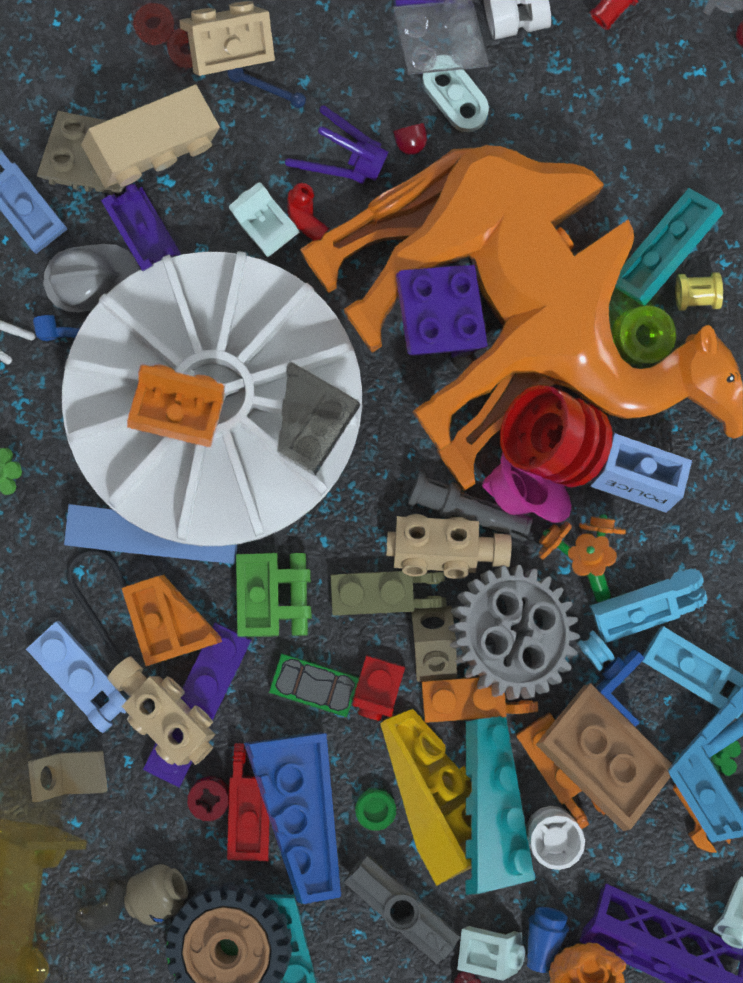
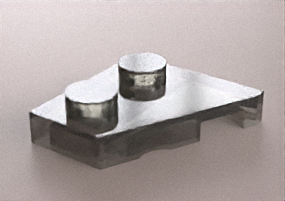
[277,361,361,476]

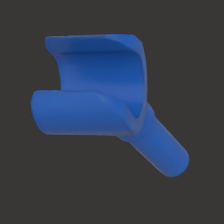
[33,315,80,341]

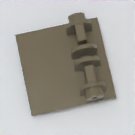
[37,111,125,195]

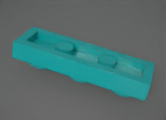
[615,188,723,306]

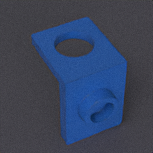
[596,649,645,727]

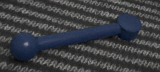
[227,67,306,108]

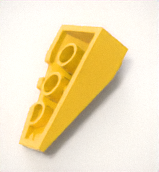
[380,709,472,886]

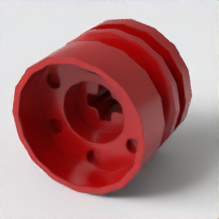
[500,385,612,488]

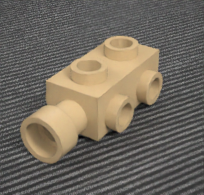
[386,514,511,579]
[107,656,216,766]

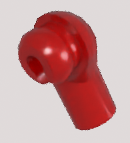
[287,183,330,241]

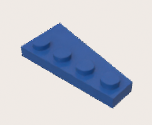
[244,732,341,904]

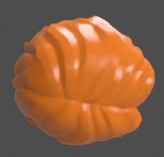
[549,943,626,983]

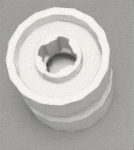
[484,0,551,40]
[526,806,585,870]

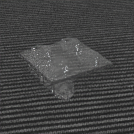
[393,0,489,75]

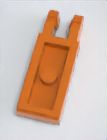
[422,676,539,723]
[515,712,605,829]

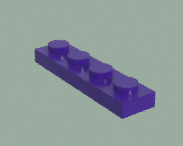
[143,622,252,788]

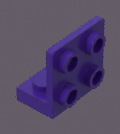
[396,265,488,358]

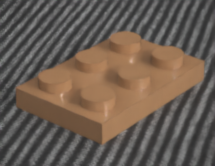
[536,683,672,831]

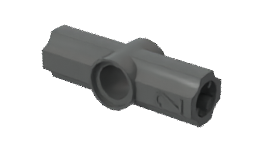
[344,854,460,964]

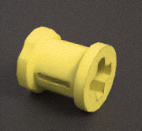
[675,272,723,311]

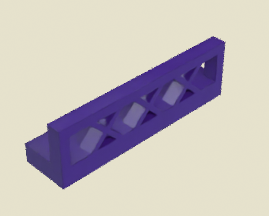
[580,884,743,983]

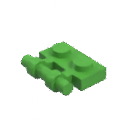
[236,553,312,637]

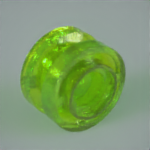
[611,306,676,364]

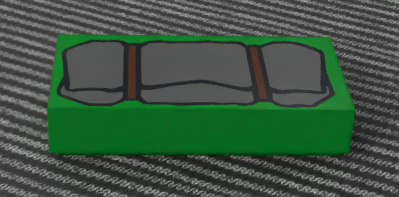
[269,653,359,717]

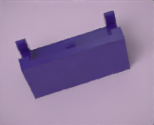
[101,184,181,272]

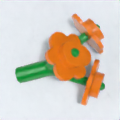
[539,514,626,602]

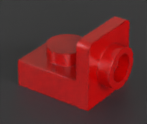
[352,655,405,721]

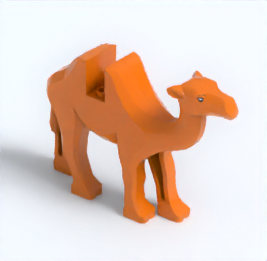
[300,145,743,490]

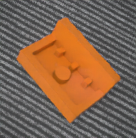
[127,364,225,448]

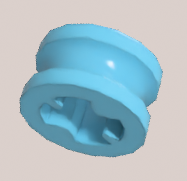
[577,630,615,672]

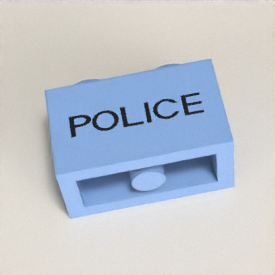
[590,434,692,513]

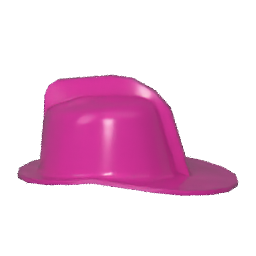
[482,452,571,523]

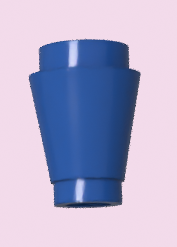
[526,907,569,973]

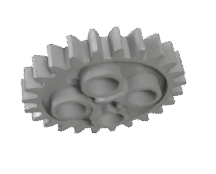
[448,565,580,700]

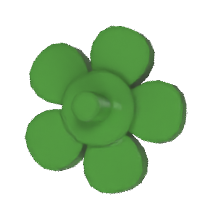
[0,448,22,495]

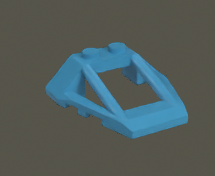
[668,685,743,842]

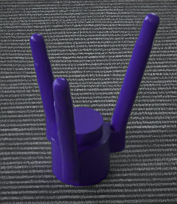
[284,105,389,184]

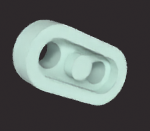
[422,56,489,132]

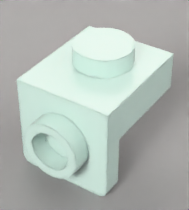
[229,182,299,257]

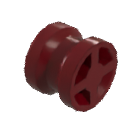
[187,776,229,821]

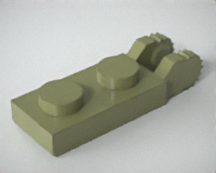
[331,571,446,616]

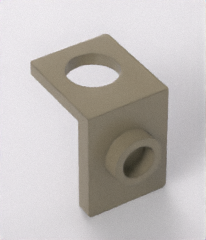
[411,606,457,682]
[28,751,108,802]

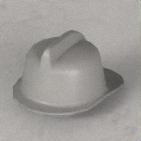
[43,244,140,312]

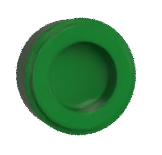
[355,788,396,831]

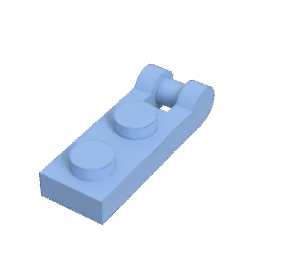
[26,621,129,733]

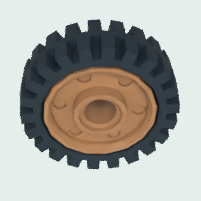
[165,882,292,983]

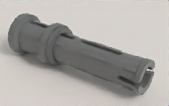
[407,470,533,542]

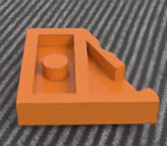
[122,575,222,666]

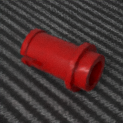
[589,0,638,30]

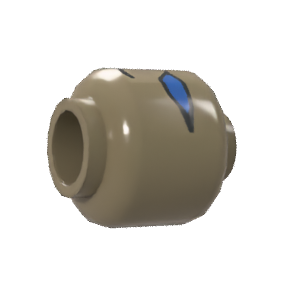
[124,864,188,926]

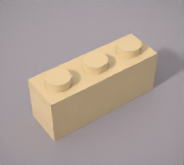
[81,85,220,188]

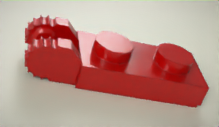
[227,743,270,861]

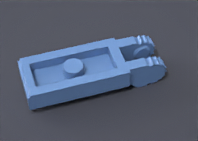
[0,149,68,254]

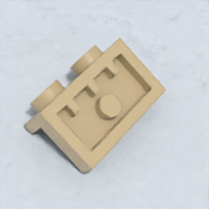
[179,1,275,76]

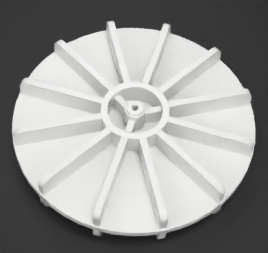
[62,251,362,546]

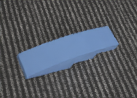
[64,504,238,564]

